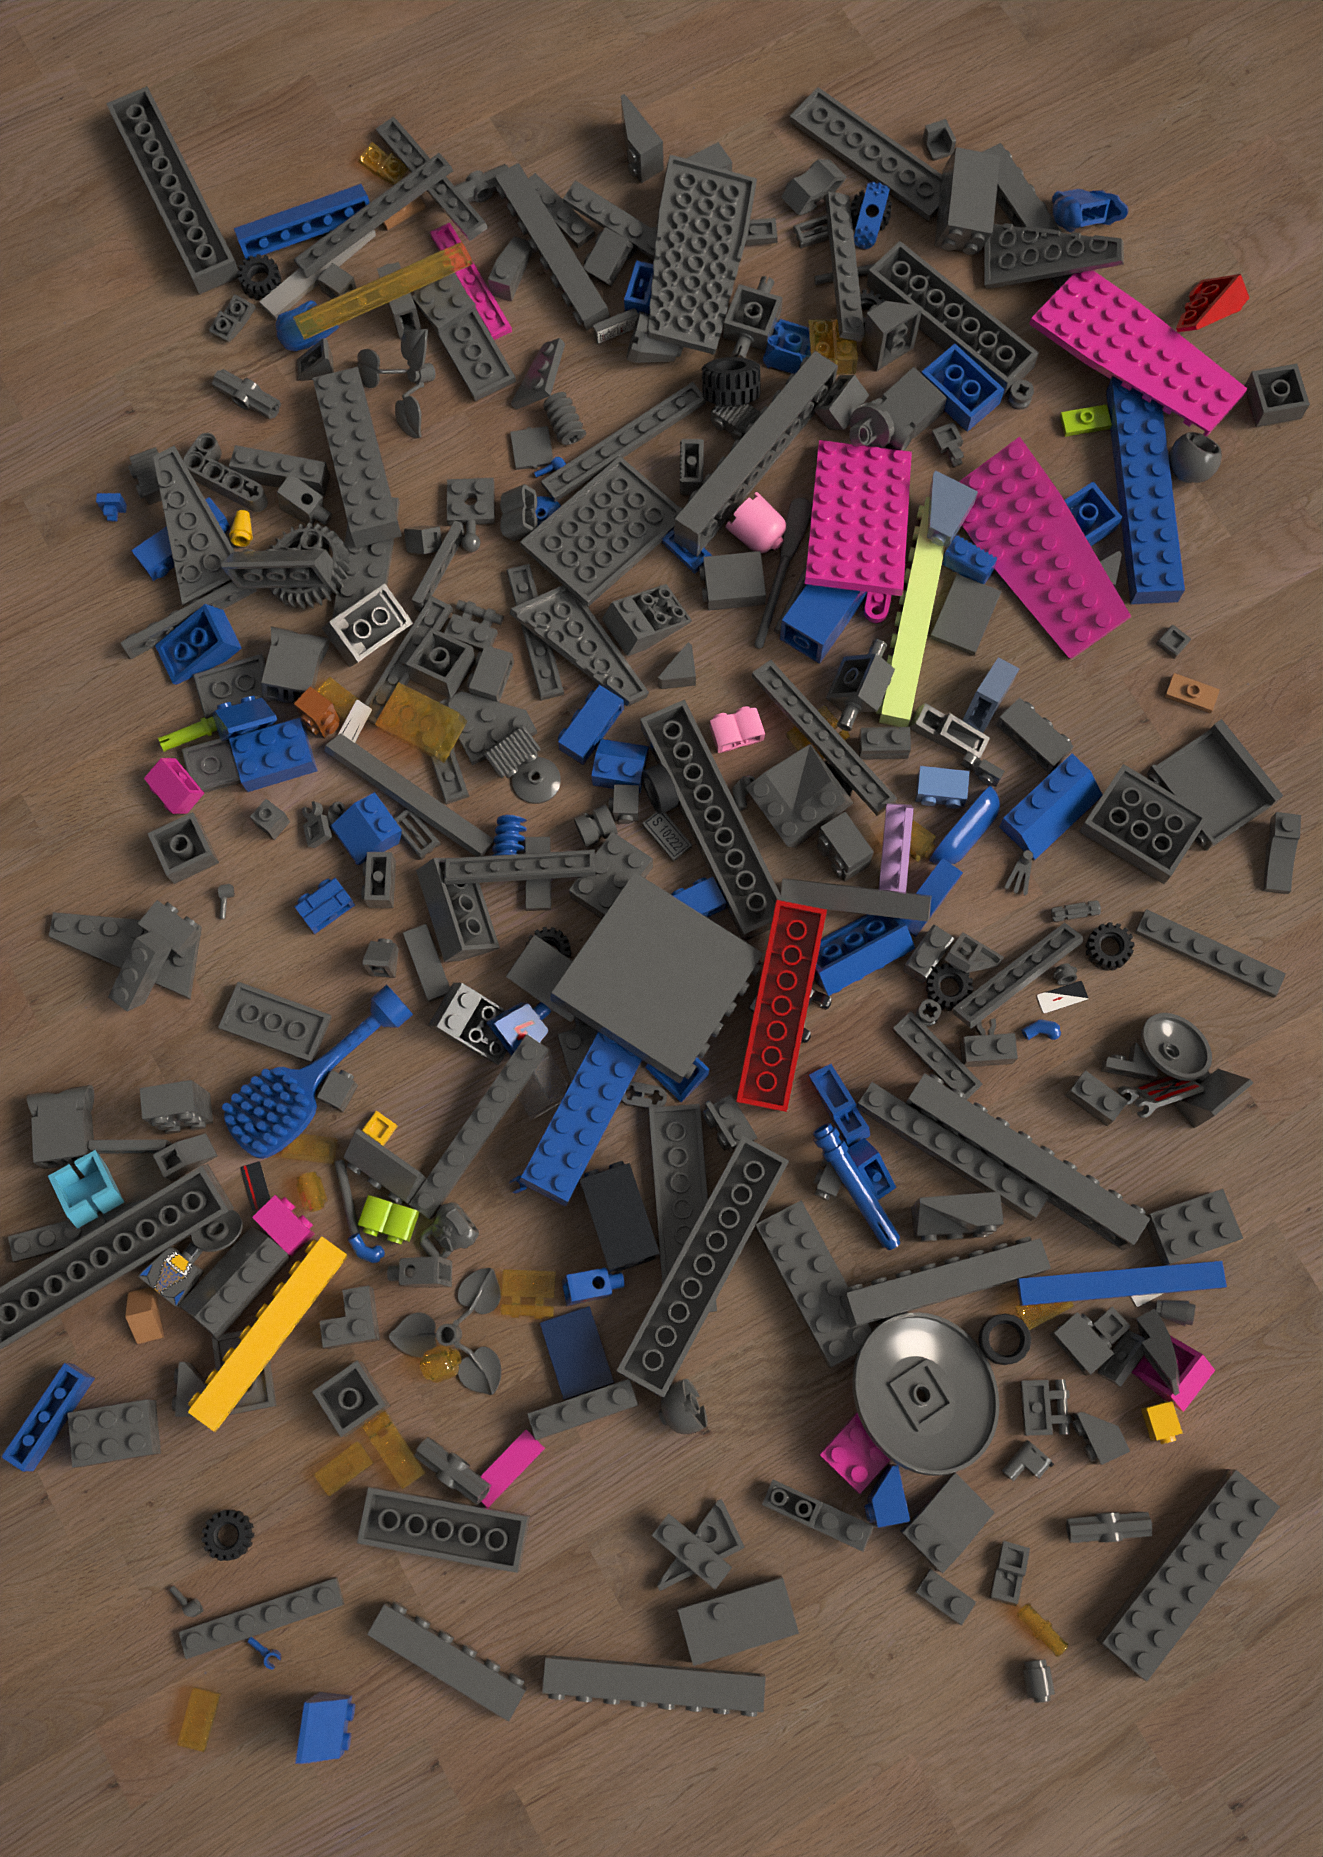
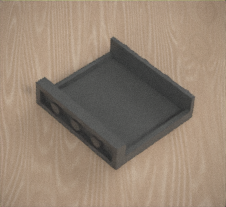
[1146,719,1283,851]

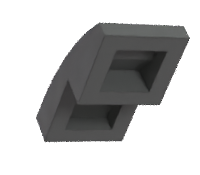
[989,1541,1030,1606]

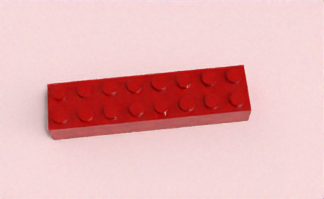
[736,900,827,1112]

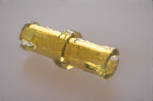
[1017,1603,1069,1657]

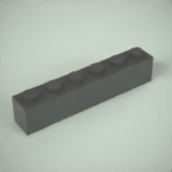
[367,1601,528,1722]

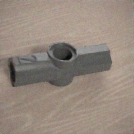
[455,164,509,203]
[212,369,281,419]
[414,1437,492,1504]
[1066,1511,1152,1543]

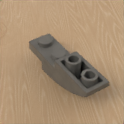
[762,1479,874,1552]

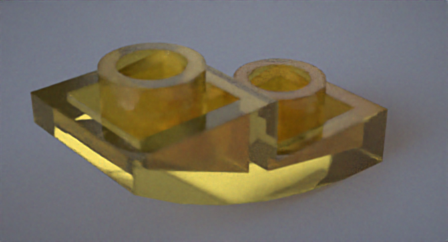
[358,142,408,185]

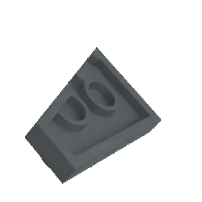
[511,338,565,410]

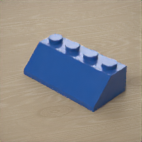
[999,753,1103,861]
[814,914,915,996]

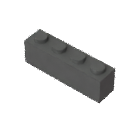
[229,445,331,496]
[528,1379,638,1440]

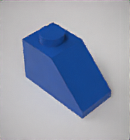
[848,1138,896,1200]

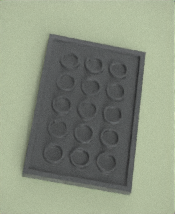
[520,456,680,607]

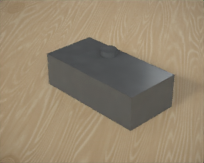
[678,1576,799,1666]

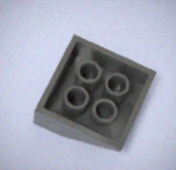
[746,744,853,848]
[911,1192,1004,1242]

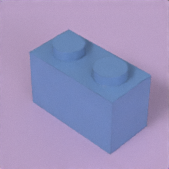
[915,766,969,809]

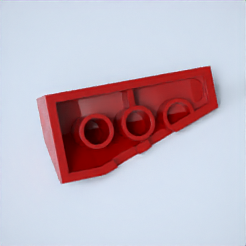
[1176,274,1249,333]

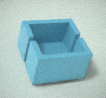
[48,1150,124,1229]

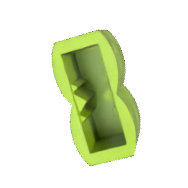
[358,1195,420,1245]

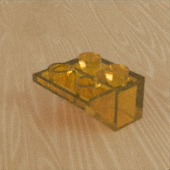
[808,319,858,375]

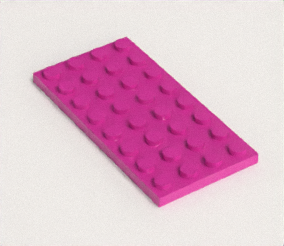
[805,440,912,596]

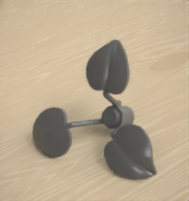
[357,329,436,438]
[389,1268,502,1395]

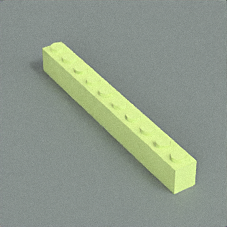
[876,497,945,727]

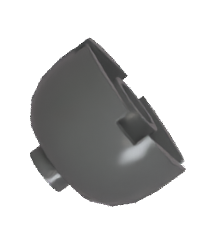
[658,1378,707,1435]

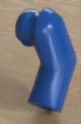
[347,1233,385,1263]

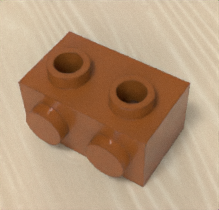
[294,686,340,739]

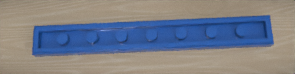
[1017,1261,1227,1306]

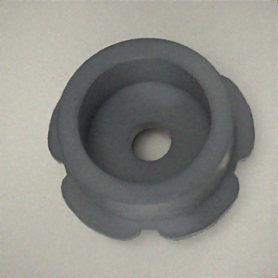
[1053,963,1077,985]

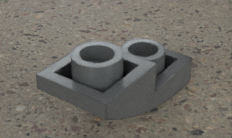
[209,294,256,342]

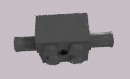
[723,276,783,358]
[826,639,895,731]

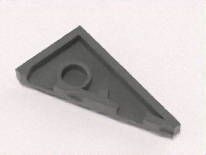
[657,1498,745,1591]

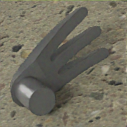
[1005,850,1033,896]

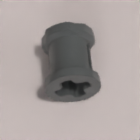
[916,999,941,1027]

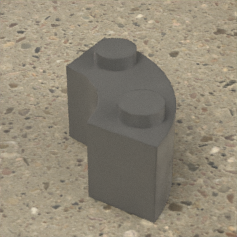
[781,159,847,215]

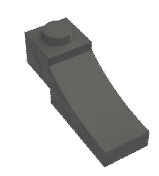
[1263,812,1301,894]

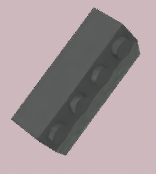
[1079,764,1209,884]

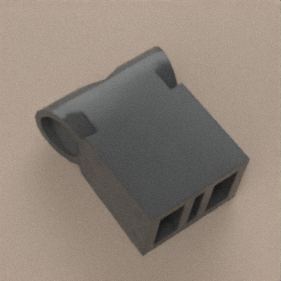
[870,367,947,451]
[261,626,330,704]
[27,1085,94,1169]

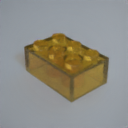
[375,682,467,763]

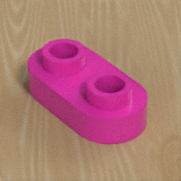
[864,592,891,623]

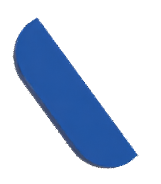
[929,786,1000,865]

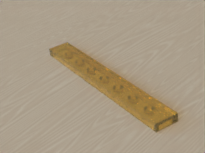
[293,242,473,340]

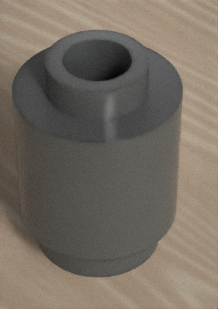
[1023,1659,1055,1703]

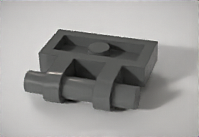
[444,600,504,652]
[1020,1379,1072,1436]

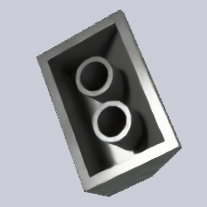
[861,301,922,371]
[343,1128,426,1204]

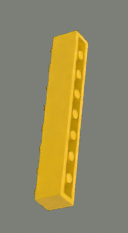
[188,1236,347,1432]

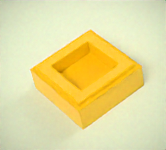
[361,1111,398,1146]

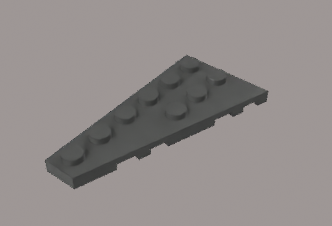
[509,585,649,707]
[49,912,202,999]

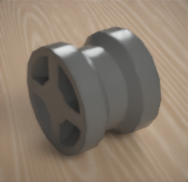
[1008,380,1034,410]

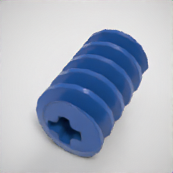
[492,815,527,856]

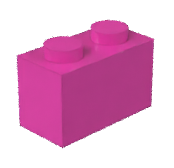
[144,758,205,814]
[252,1195,315,1256]

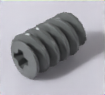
[543,392,586,445]

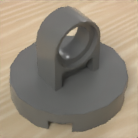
[849,402,895,448]

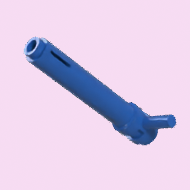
[812,1123,901,1251]

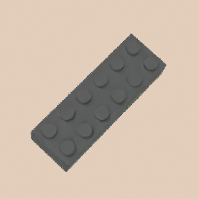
[754,1200,872,1368]
[357,1487,530,1573]

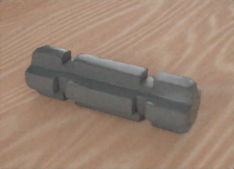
[1051,900,1101,922]

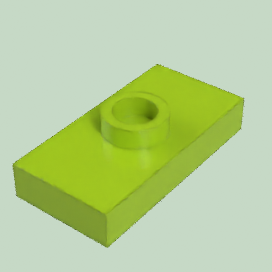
[1060,404,1112,437]

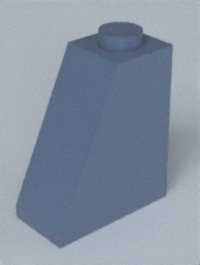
[927,470,978,548]
[962,657,1019,733]

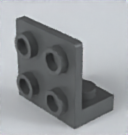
[703,1094,758,1154]

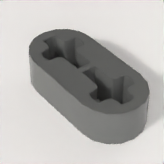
[621,1081,667,1109]

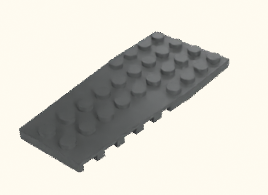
[647,155,757,354]

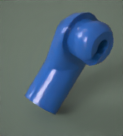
[1021,1019,1061,1040]

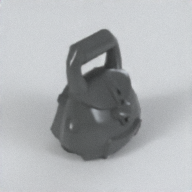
[420,1202,479,1259]

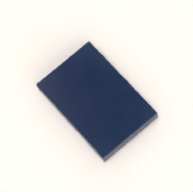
[540,1306,614,1400]

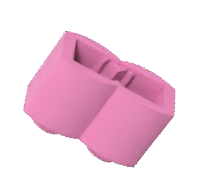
[709,706,765,753]

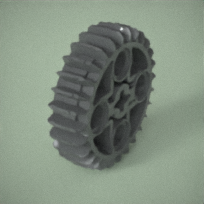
[269,523,350,609]

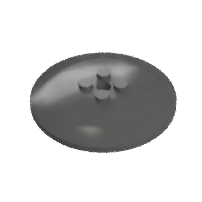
[853,1312,999,1476]

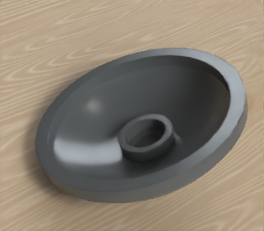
[1141,1013,1212,1081]

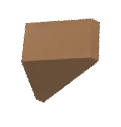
[125,1287,164,1344]

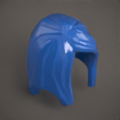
[276,300,339,351]

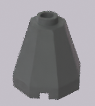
[626,311,683,363]

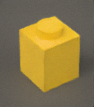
[1141,1401,1182,1444]

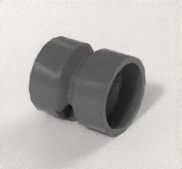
[573,805,618,847]

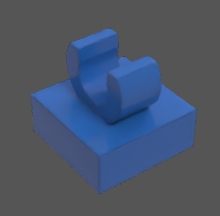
[96,493,127,521]

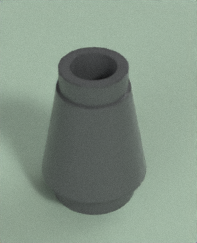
[1156,1300,1196,1327]

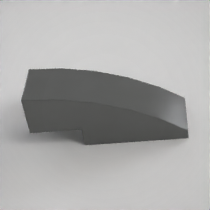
[909,703,990,759]
[1136,1309,1180,1395]

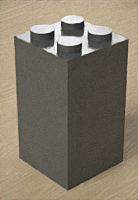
[934,147,1000,255]

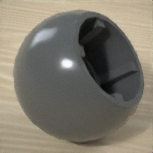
[1169,432,1222,483]

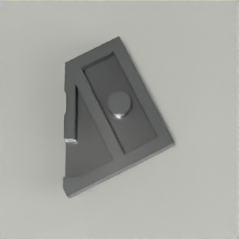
[945,932,1004,973]

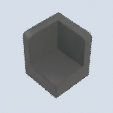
[923,119,956,161]
[404,525,442,554]

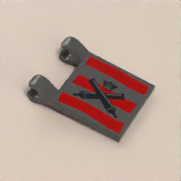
[1117,1075,1204,1118]

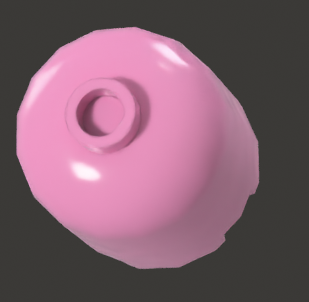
[726,492,786,554]

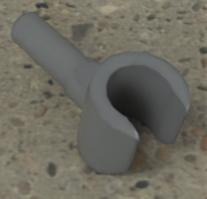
[218,884,235,919]
[169,1586,204,1617]

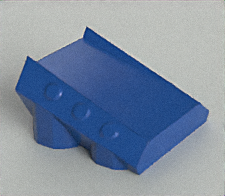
[763,319,821,374]

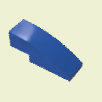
[900,858,963,938]
[809,1064,870,1148]

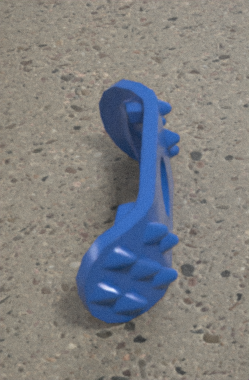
[854,182,890,249]

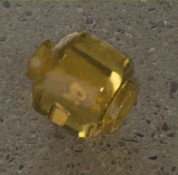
[420,1345,461,1383]

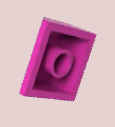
[1132,1335,1215,1412]

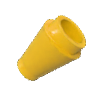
[229,510,253,547]

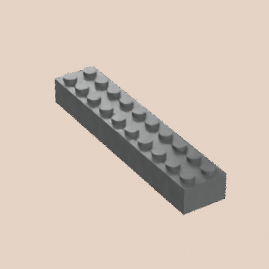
[106,86,239,294]
[673,351,838,557]
[640,699,783,941]
[906,1074,1150,1250]
[616,1136,789,1398]
[0,1164,234,1349]

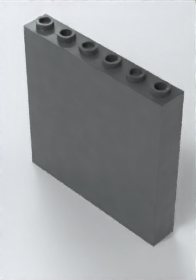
[550,872,763,1084]

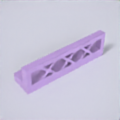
[879,803,913,892]

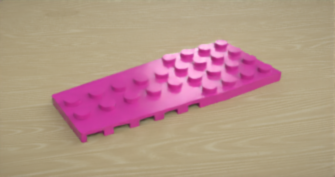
[1029,270,1247,437]
[959,436,1131,659]

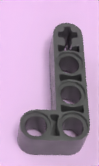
[183,433,268,512]

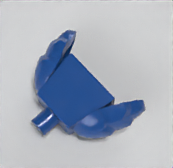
[1052,189,1129,233]

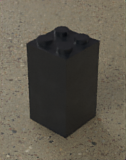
[580,1161,660,1274]

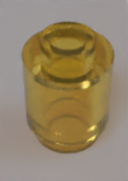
[296,1172,328,1212]

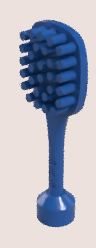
[222,984,413,1159]

